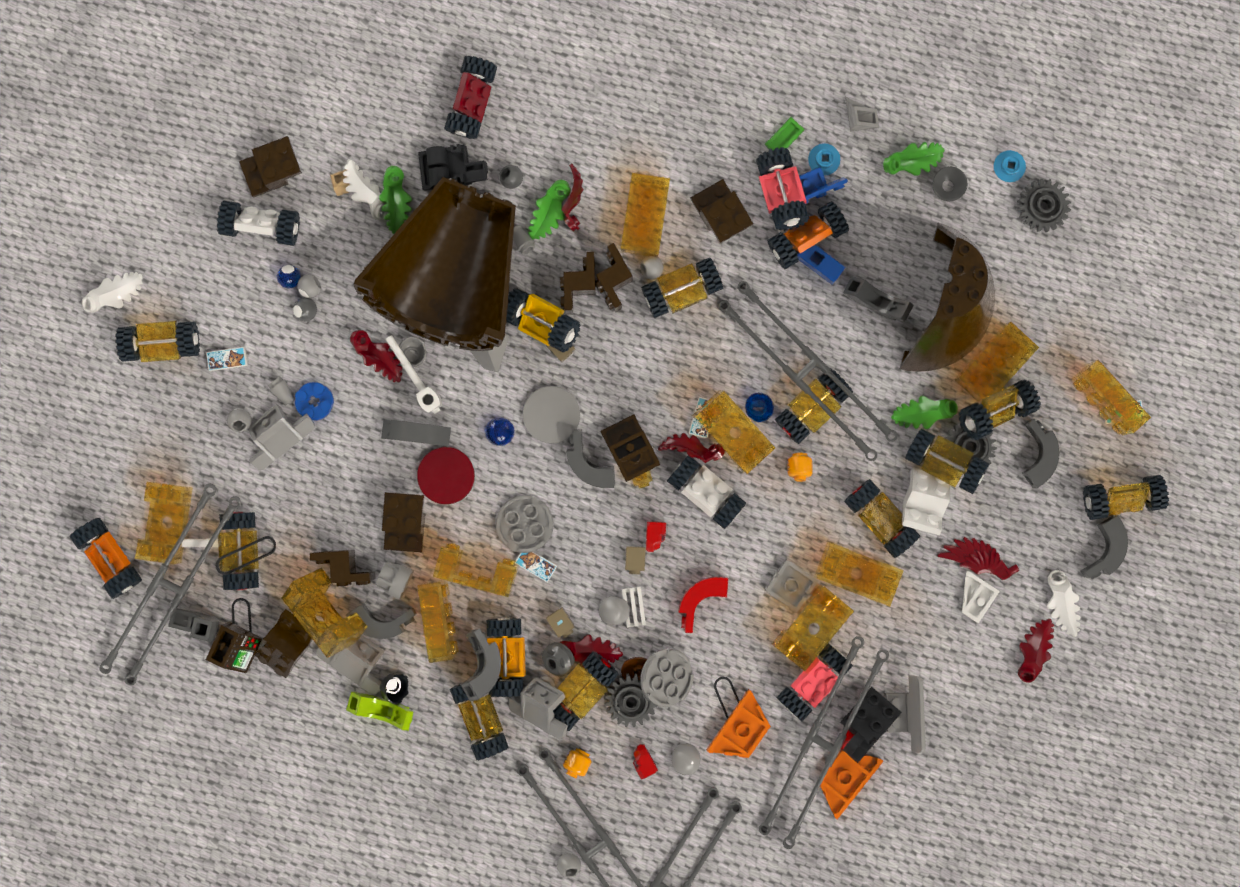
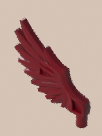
[937,537,1020,580]

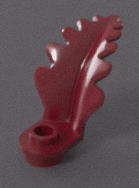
[561,163,584,232]
[350,330,403,383]
[658,433,725,463]
[1018,618,1054,683]
[559,634,623,667]

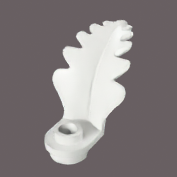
[343,159,388,220]
[82,272,143,313]
[1047,570,1080,637]

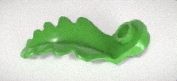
[883,142,945,176]
[379,166,412,234]
[528,180,571,240]
[891,396,958,429]

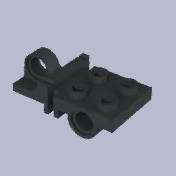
[418,144,488,191]
[840,687,902,763]

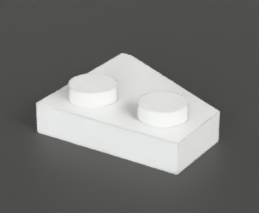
[961,571,1000,623]

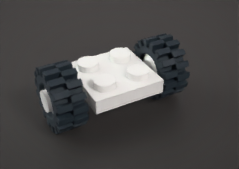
[217,200,300,246]
[667,455,746,529]

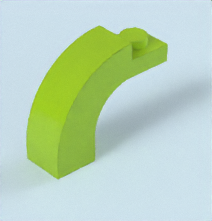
[346,692,414,731]

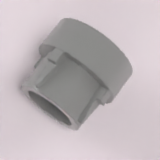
[376,561,414,600]

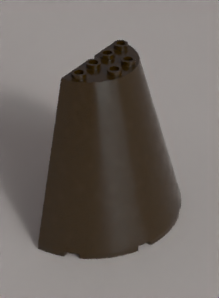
[353,177,516,351]
[899,223,995,372]

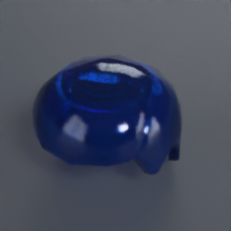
[745,392,774,422]
[484,417,515,446]

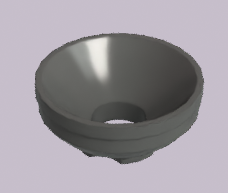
[932,166,968,202]
[542,642,575,677]

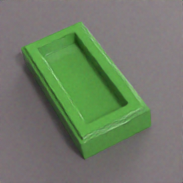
[765,117,805,150]

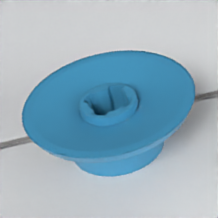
[808,143,841,175]
[994,150,1026,182]

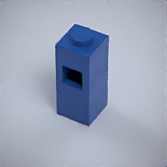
[796,245,846,285]

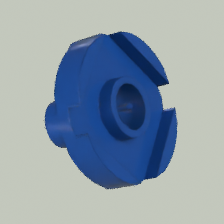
[295,382,334,421]

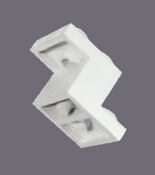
[902,467,950,535]

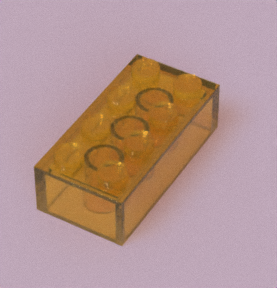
[620,173,670,257]
[954,321,1039,405]
[1071,360,1151,436]
[417,580,459,663]

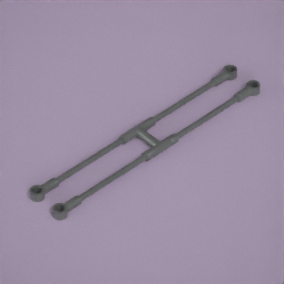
[718,281,898,461]
[99,483,241,686]
[759,636,889,849]
[517,748,643,887]
[650,787,742,887]

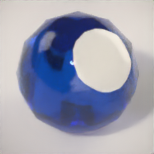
[277,265,301,289]

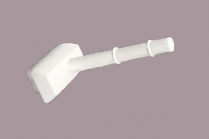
[385,335,442,415]

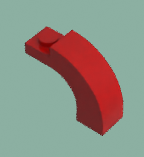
[678,577,729,633]

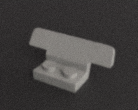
[248,404,315,470]
[316,629,385,695]
[886,675,926,753]
[509,677,568,740]

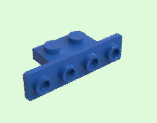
[799,167,848,204]

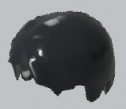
[379,673,409,704]

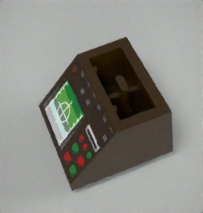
[205,622,263,673]

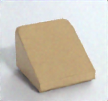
[330,169,350,196]

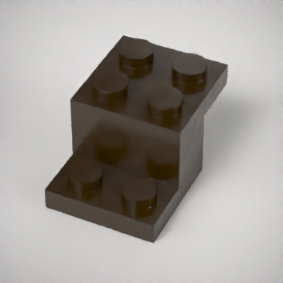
[239,136,302,198]
[690,179,754,244]
[595,243,633,313]
[560,251,596,315]
[600,414,661,482]
[382,492,425,553]
[310,550,376,587]
[255,609,317,678]

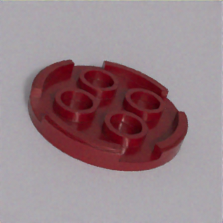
[417,447,475,504]

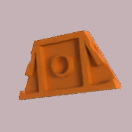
[706,689,771,758]
[820,750,884,820]

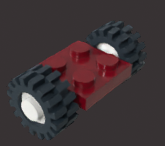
[444,56,497,139]

